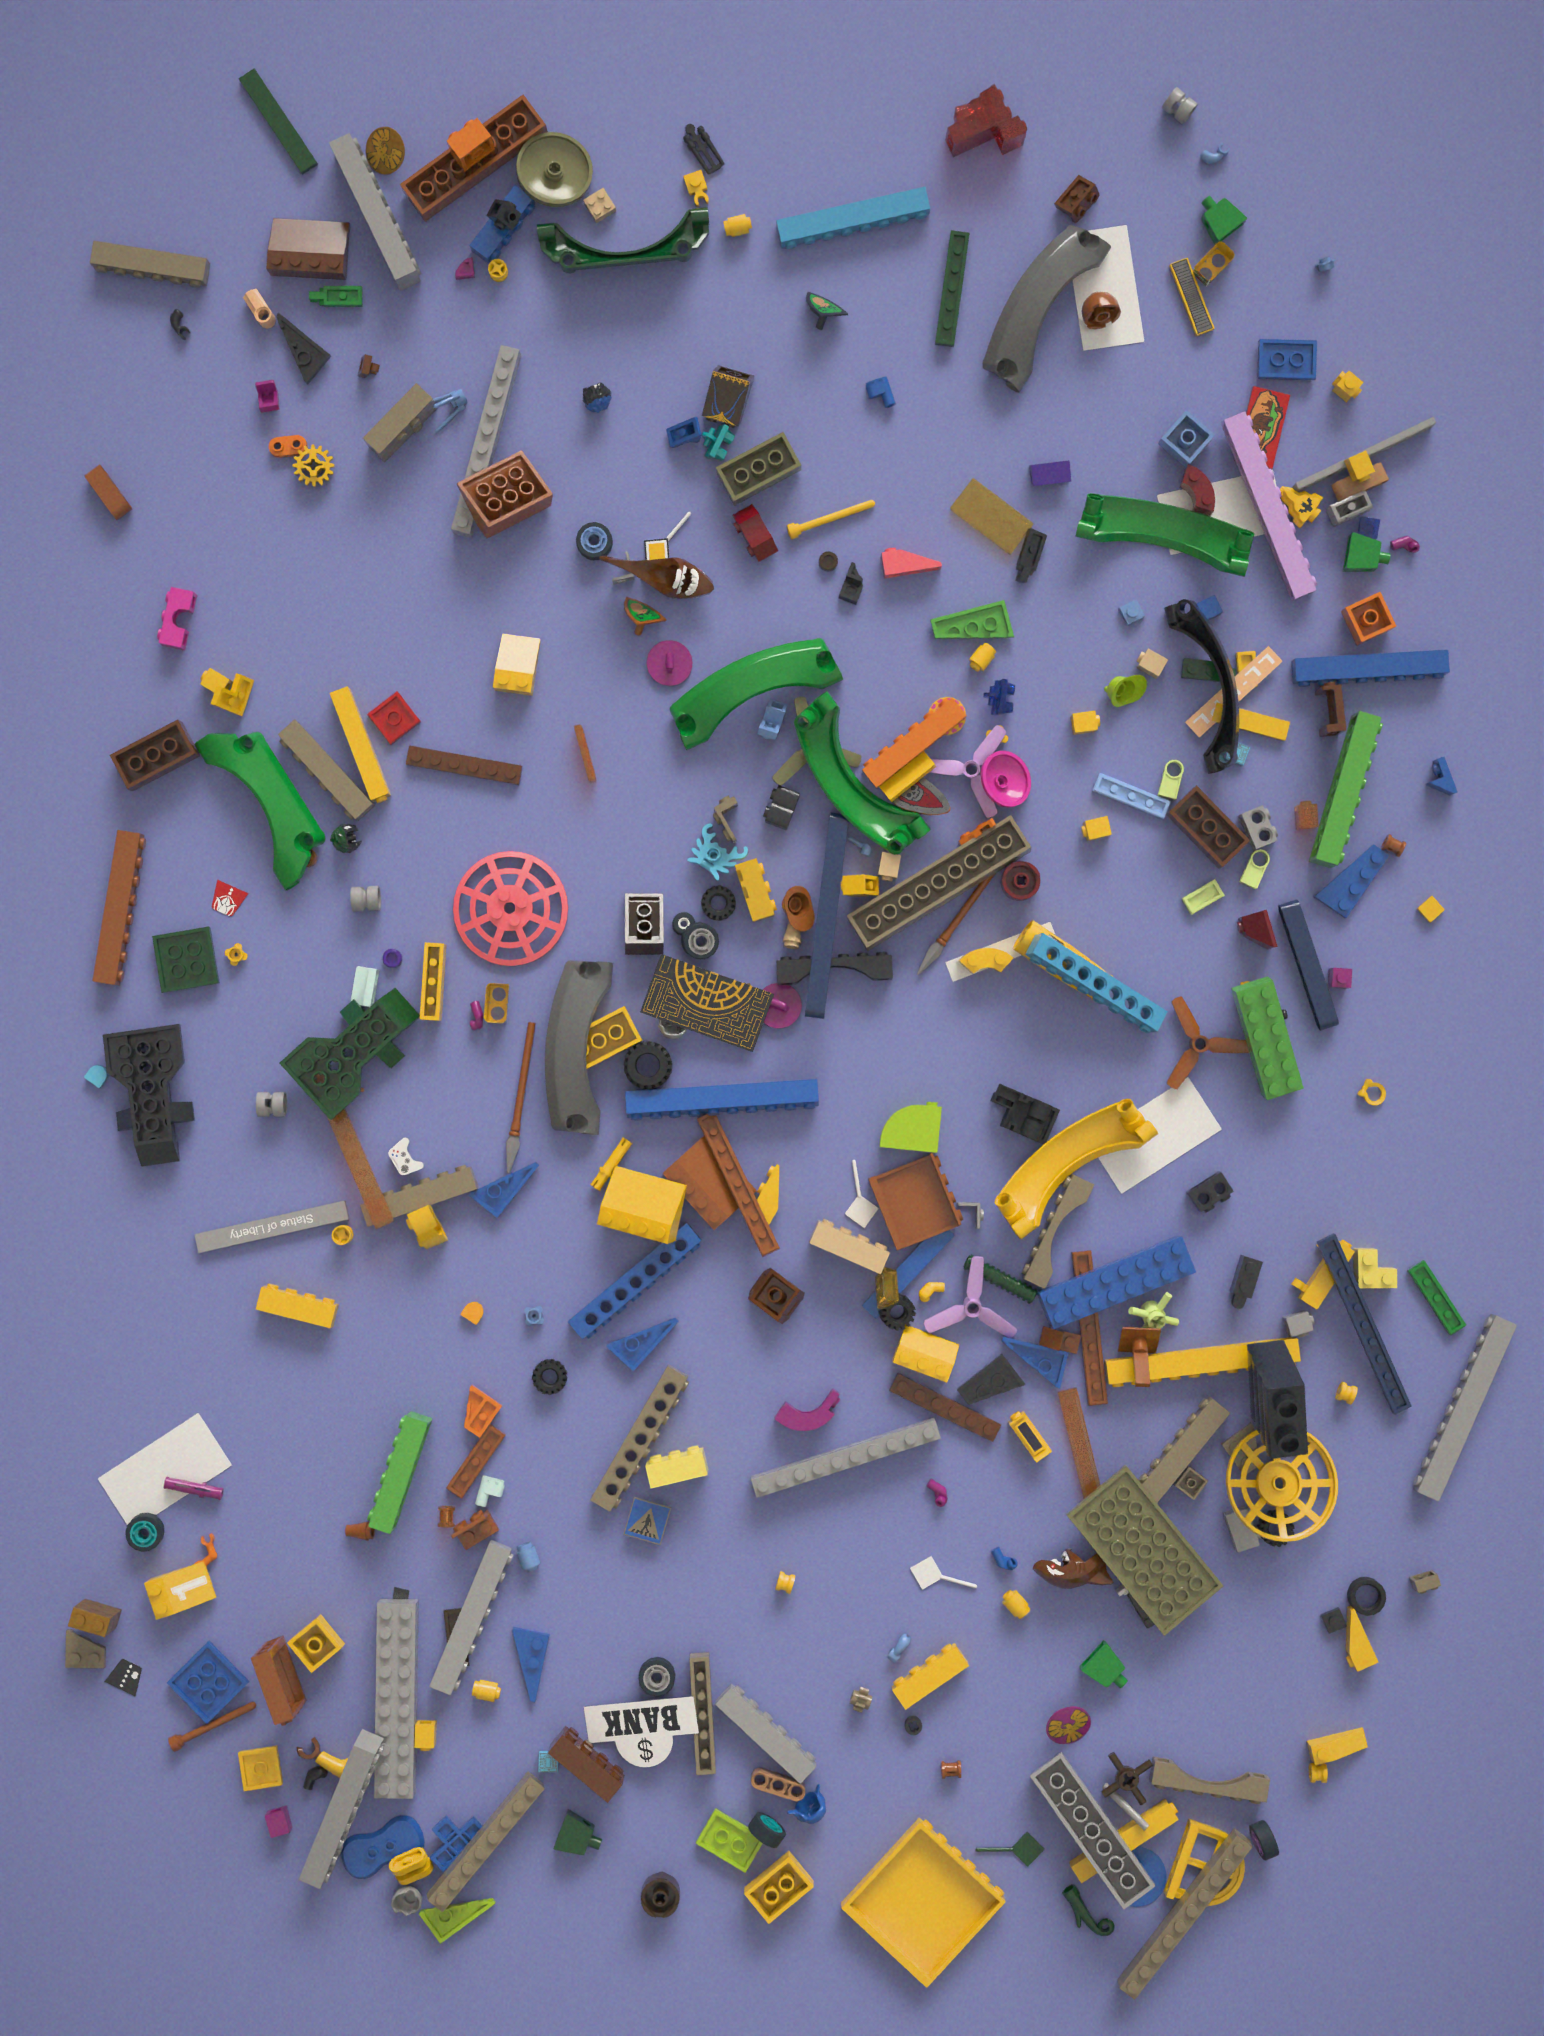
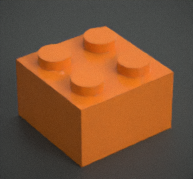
[446,118,495,172]
[1341,592,1396,646]

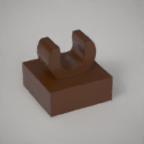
[358,354,380,378]

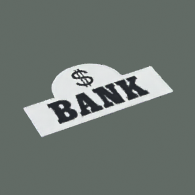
[584,1696,699,1767]

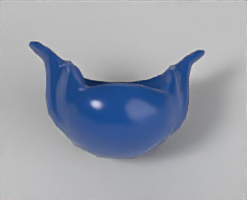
[787,1784,826,1824]

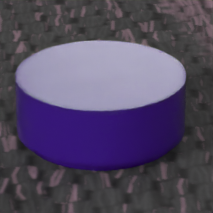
[382,949,402,968]

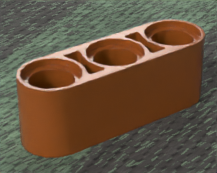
[84,464,132,520]

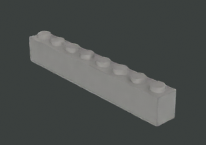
[429,1540,513,1696]

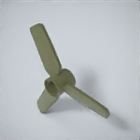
[772,697,861,786]

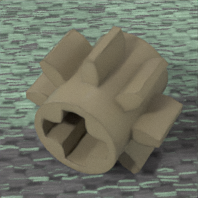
[849,1687,872,1713]

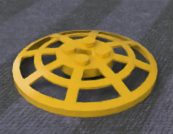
[1226,1429,1338,1542]

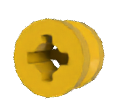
[488,259,508,282]
[1335,1381,1358,1405]
[775,1571,795,1594]
[1308,1763,1328,1783]

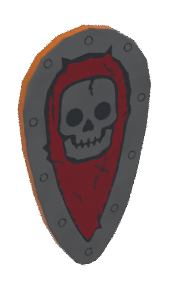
[893,778,951,815]

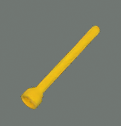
[786,500,875,540]

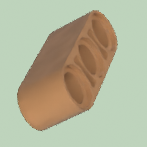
[1331,462,1389,502]
[751,1767,805,1801]

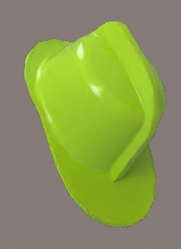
[1104,675,1147,707]

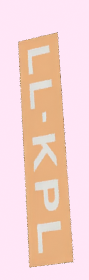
[1185,646,1283,738]

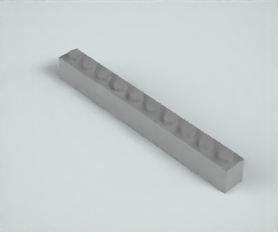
[451,345,521,538]
[1413,1314,1517,1501]
[751,1417,941,1498]

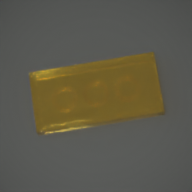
[950,478,1034,555]

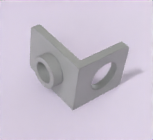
[612,552,635,584]
[957,1202,984,1229]

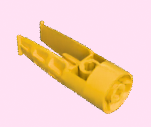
[1013,920,1113,1000]

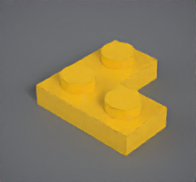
[211,673,254,716]

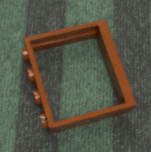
[251,1636,307,1726]

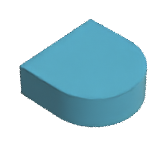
[84,1065,108,1088]

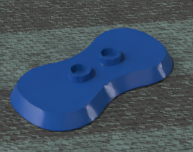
[341,1815,425,1879]

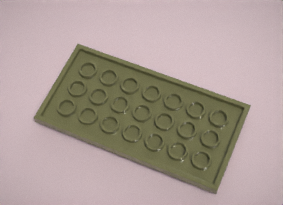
[1066,1465,1223,1636]

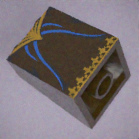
[702,365,754,428]

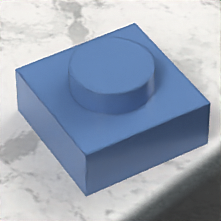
[1119,599,1145,626]

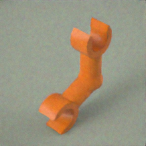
[194,1533,217,1567]

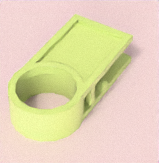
[1157,760,1184,800]
[1239,849,1270,889]

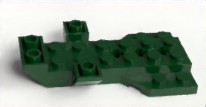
[279,988,420,1120]

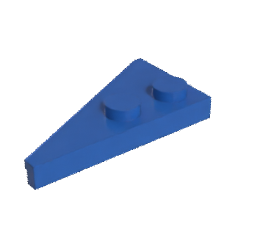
[469,1162,539,1218]
[606,1318,679,1371]
[1001,1336,1069,1389]
[512,1627,550,1702]

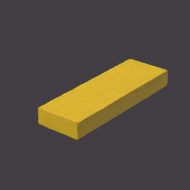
[879,751,936,802]

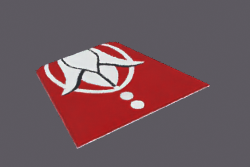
[212,880,249,916]

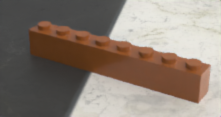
[92,830,146,986]

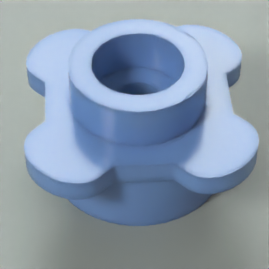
[1315,256,1336,272]
[524,1306,544,1326]

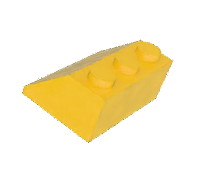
[892,1325,959,1383]

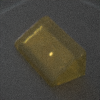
[875,1267,899,1309]

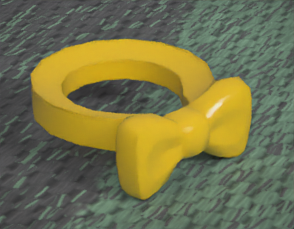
[1357,1079,1386,1105]

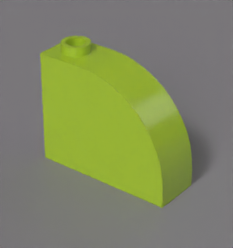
[879,1101,942,1153]

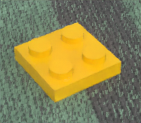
[238,1745,283,1791]

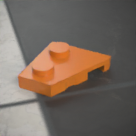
[958,818,996,846]
[464,1385,503,1438]

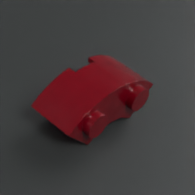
[1179,464,1215,517]
[733,504,778,562]

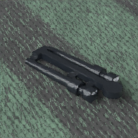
[683,124,725,175]

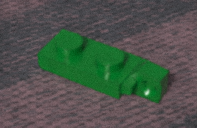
[309,286,363,307]

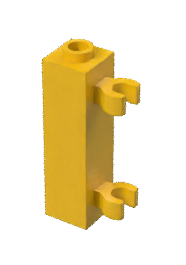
[1291,1239,1355,1309]

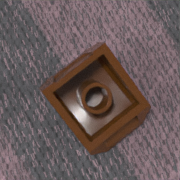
[748,1268,805,1324]

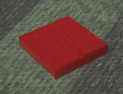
[367,691,421,745]

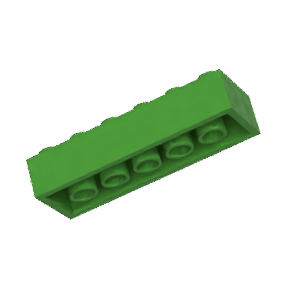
[1231,976,1304,1100]
[367,1411,433,1534]

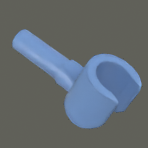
[848,836,872,857]

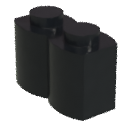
[763,785,800,830]

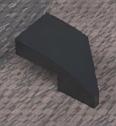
[838,562,863,605]

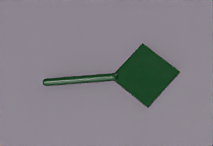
[975,1832,1045,1867]

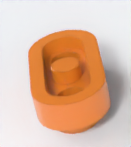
[268,435,308,458]

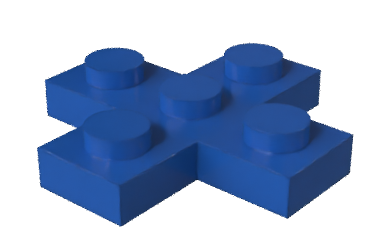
[430,1815,483,1872]

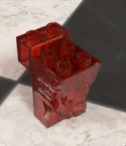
[945,84,1027,157]

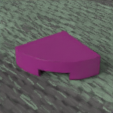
[455,257,475,280]

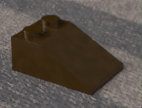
[625,893,664,955]

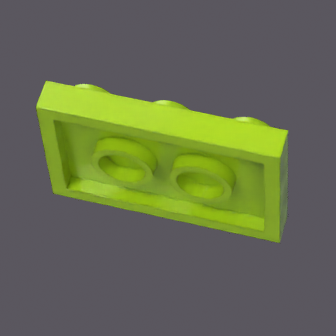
[696,1808,763,1873]

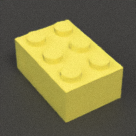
[645,1445,708,1488]

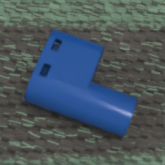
[866,376,896,408]

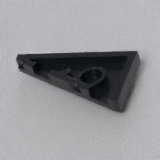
[276,312,331,384]

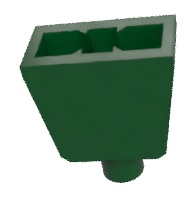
[553,1809,602,1855]

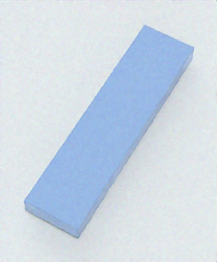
[1092,773,1171,820]

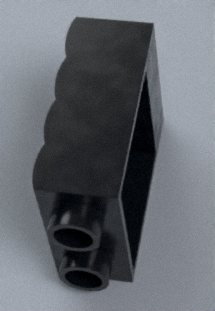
[1247,1340,1308,1459]

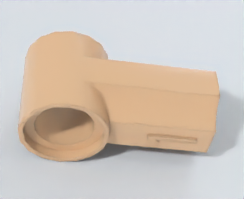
[243,289,276,329]

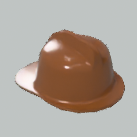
[782,886,815,931]

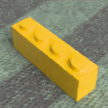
[420,942,447,1021]
[256,1283,339,1328]
[891,1643,969,1710]

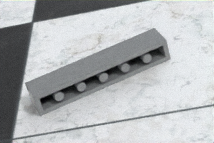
[715,1683,816,1784]

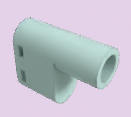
[475,1475,505,1507]

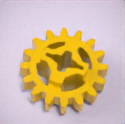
[292,444,335,487]

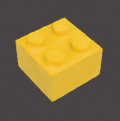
[287,1614,345,1673]

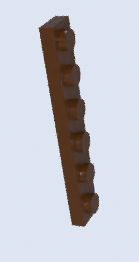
[406,745,523,785]
[889,1373,1001,1442]

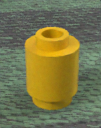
[723,214,752,237]
[969,643,996,672]
[1002,1590,1030,1619]
[472,1679,501,1703]

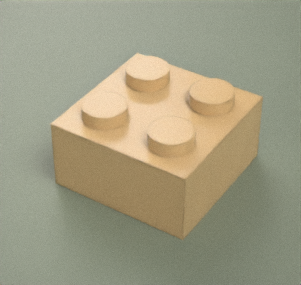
[583,188,616,224]

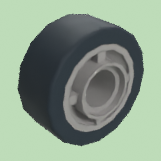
[681,922,719,960]
[638,1657,675,1697]

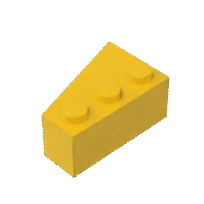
[735,858,777,922]

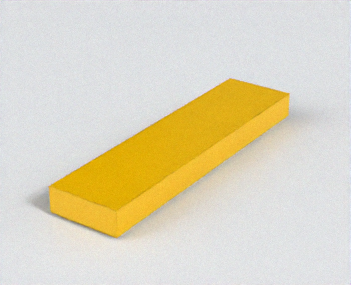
[1211,702,1290,741]

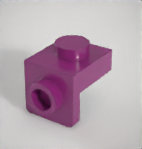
[255,380,280,413]

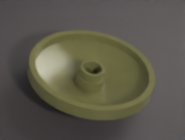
[516,132,593,207]

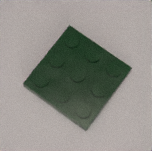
[152,926,220,993]

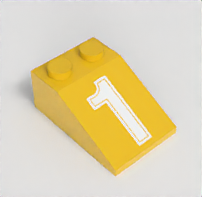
[144,1561,216,1620]

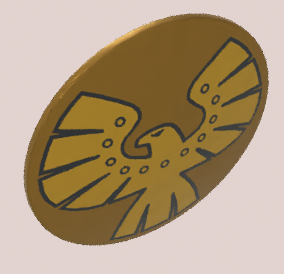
[366,127,405,175]

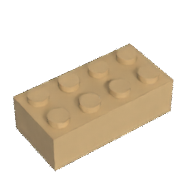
[809,1218,890,1274]

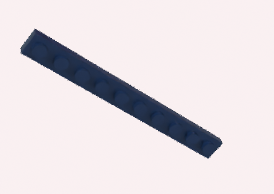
[1317,1233,1412,1415]

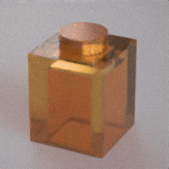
[1294,801,1319,830]

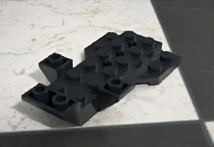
[103,1024,195,1167]

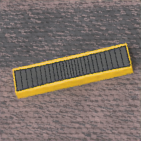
[1169,258,1215,337]

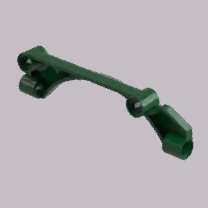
[537,207,709,274]

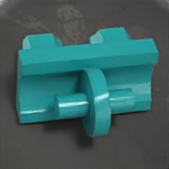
[701,424,735,461]

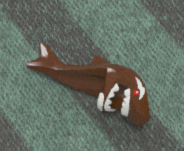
[599,556,714,599]
[1032,1548,1114,1589]

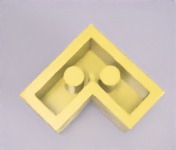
[1353,1248,1397,1288]

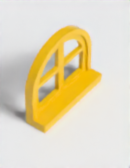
[1163,1818,1245,1906]

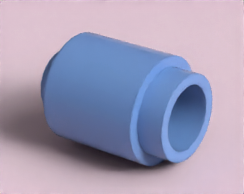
[516,1541,541,1572]

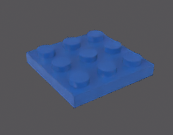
[167,1641,250,1724]

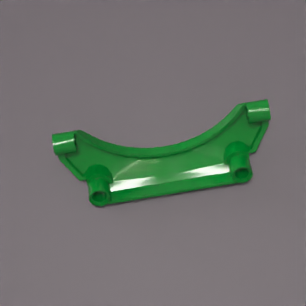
[194,732,326,891]

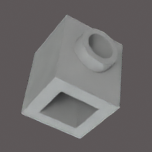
[1283,1310,1315,1338]

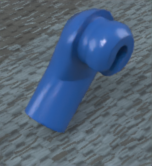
[991,1547,1018,1570]

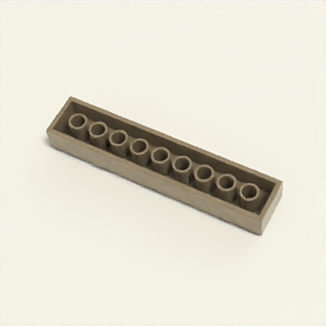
[847,815,1031,951]

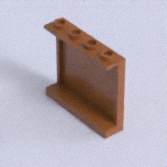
[868,1153,964,1251]

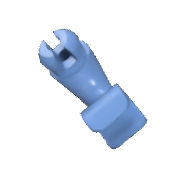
[1200,143,1230,164]
[887,1633,911,1663]

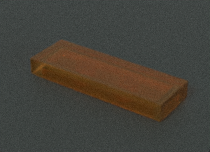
[574,724,597,783]

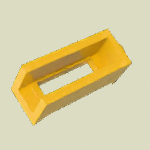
[1008,1411,1052,1463]

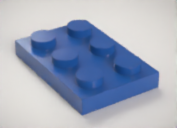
[1258,339,1317,380]

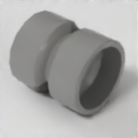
[1162,87,1198,124]
[351,886,381,912]
[256,1092,287,1117]

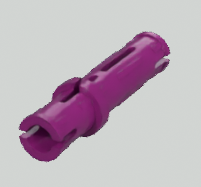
[164,1477,224,1500]

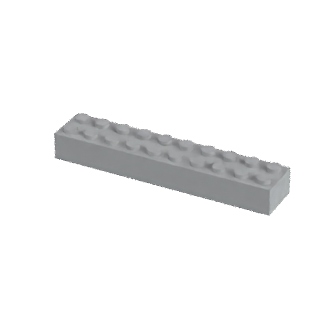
[374,1599,419,1799]

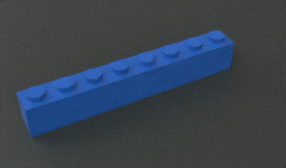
[1291,650,1450,687]

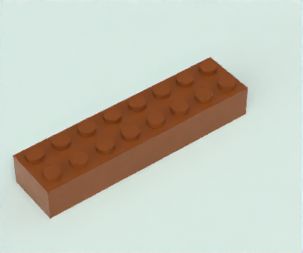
[400,94,548,222]

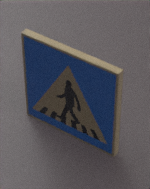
[623,1497,671,1545]

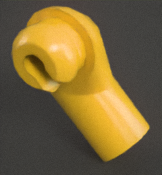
[919,1282,945,1302]

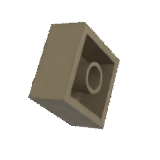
[1173,1466,1208,1500]
[1409,1570,1441,1594]

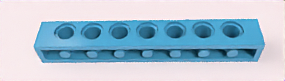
[1025,933,1168,1033]

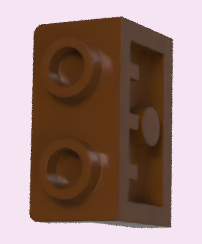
[1054,175,1100,223]

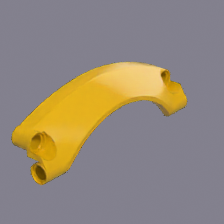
[995,1099,1158,1240]

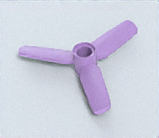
[930,725,1006,818]
[924,1256,1017,1338]

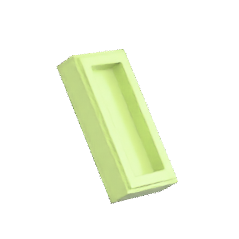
[1182,879,1225,915]

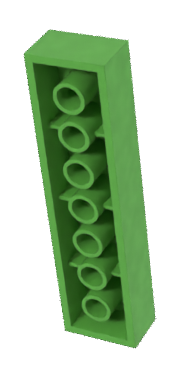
[1308,711,1383,868]

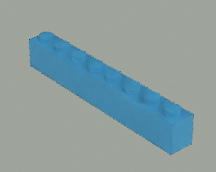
[776,187,930,249]

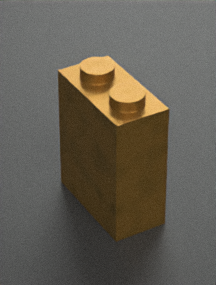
[68,1599,122,1637]

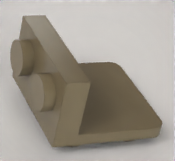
[713,795,738,844]

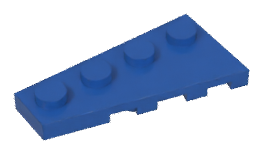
[1314,844,1389,918]

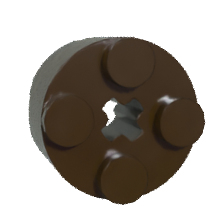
[641,1872,680,1918]

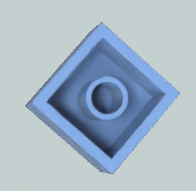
[1158,410,1215,468]

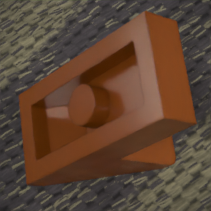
[1039,1326,1081,1354]

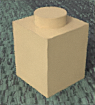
[1136,648,1168,679]
[878,852,901,882]

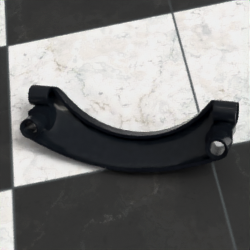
[1164,599,1240,774]

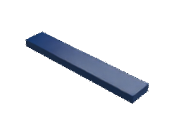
[862,1230,955,1319]

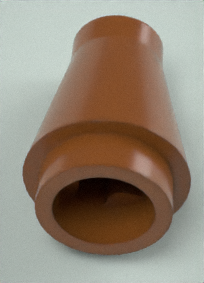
[345,1521,375,1541]

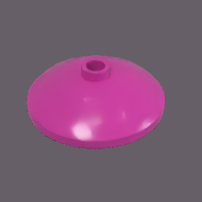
[981,751,1031,808]

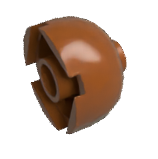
[1081,292,1121,329]

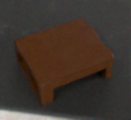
[1315,682,1346,737]

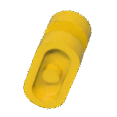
[389,1847,434,1885]

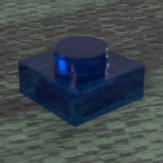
[1358,516,1380,540]

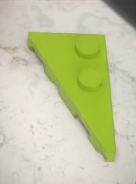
[418,1898,496,1944]

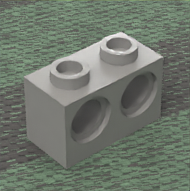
[1239,805,1278,851]

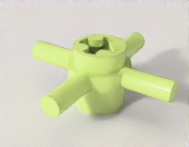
[1128,1292,1179,1329]

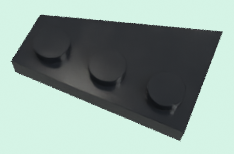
[957,1354,1026,1405]

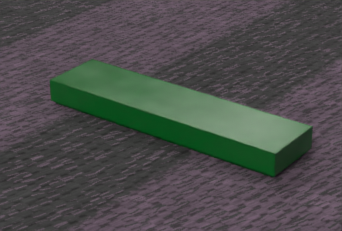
[1407,1260,1466,1336]

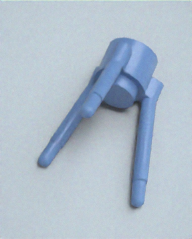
[433,389,468,433]

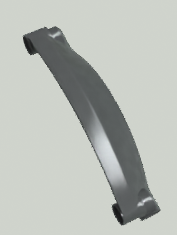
[982,225,1111,393]
[545,960,613,1135]

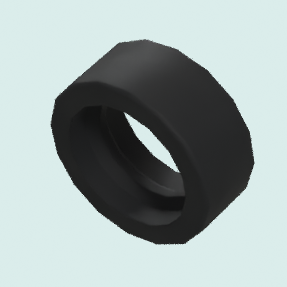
[1347,1577,1386,1616]

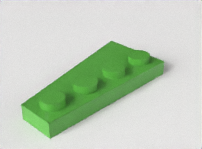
[930,600,1014,639]

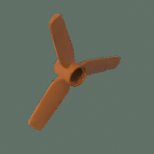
[1166,996,1249,1089]

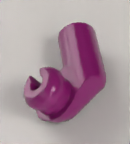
[1390,536,1420,553]
[470,1001,483,1031]
[926,1479,948,1507]

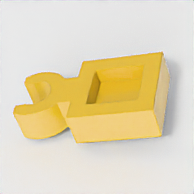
[683,170,709,207]

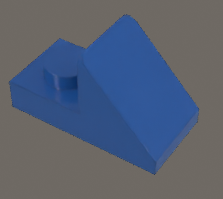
[666,417,701,448]
[1426,757,1458,796]

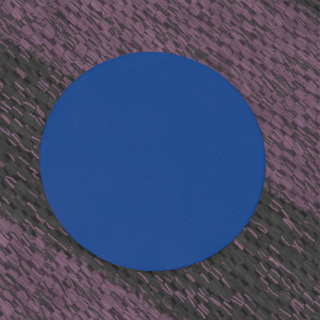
[1111,1847,1167,1907]

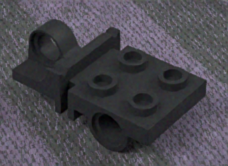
[990,1083,1060,1145]

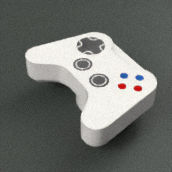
[388,1138,424,1175]

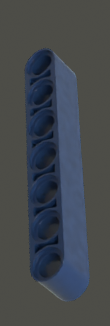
[1278,899,1339,1031]

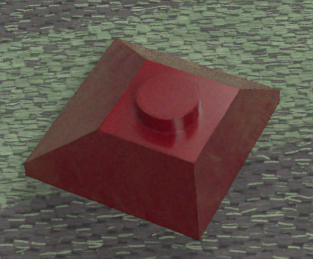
[1237,909,1278,949]

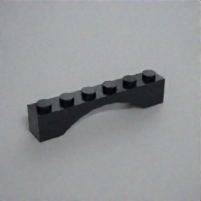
[776,952,893,985]

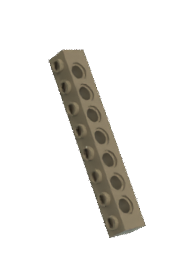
[590,1364,689,1512]

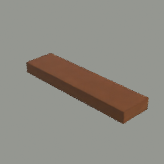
[446,1424,506,1499]

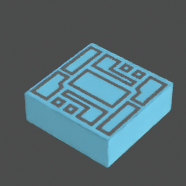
[1225,743,1250,766]
[539,1751,559,1772]

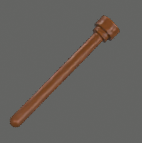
[168,1702,257,1752]

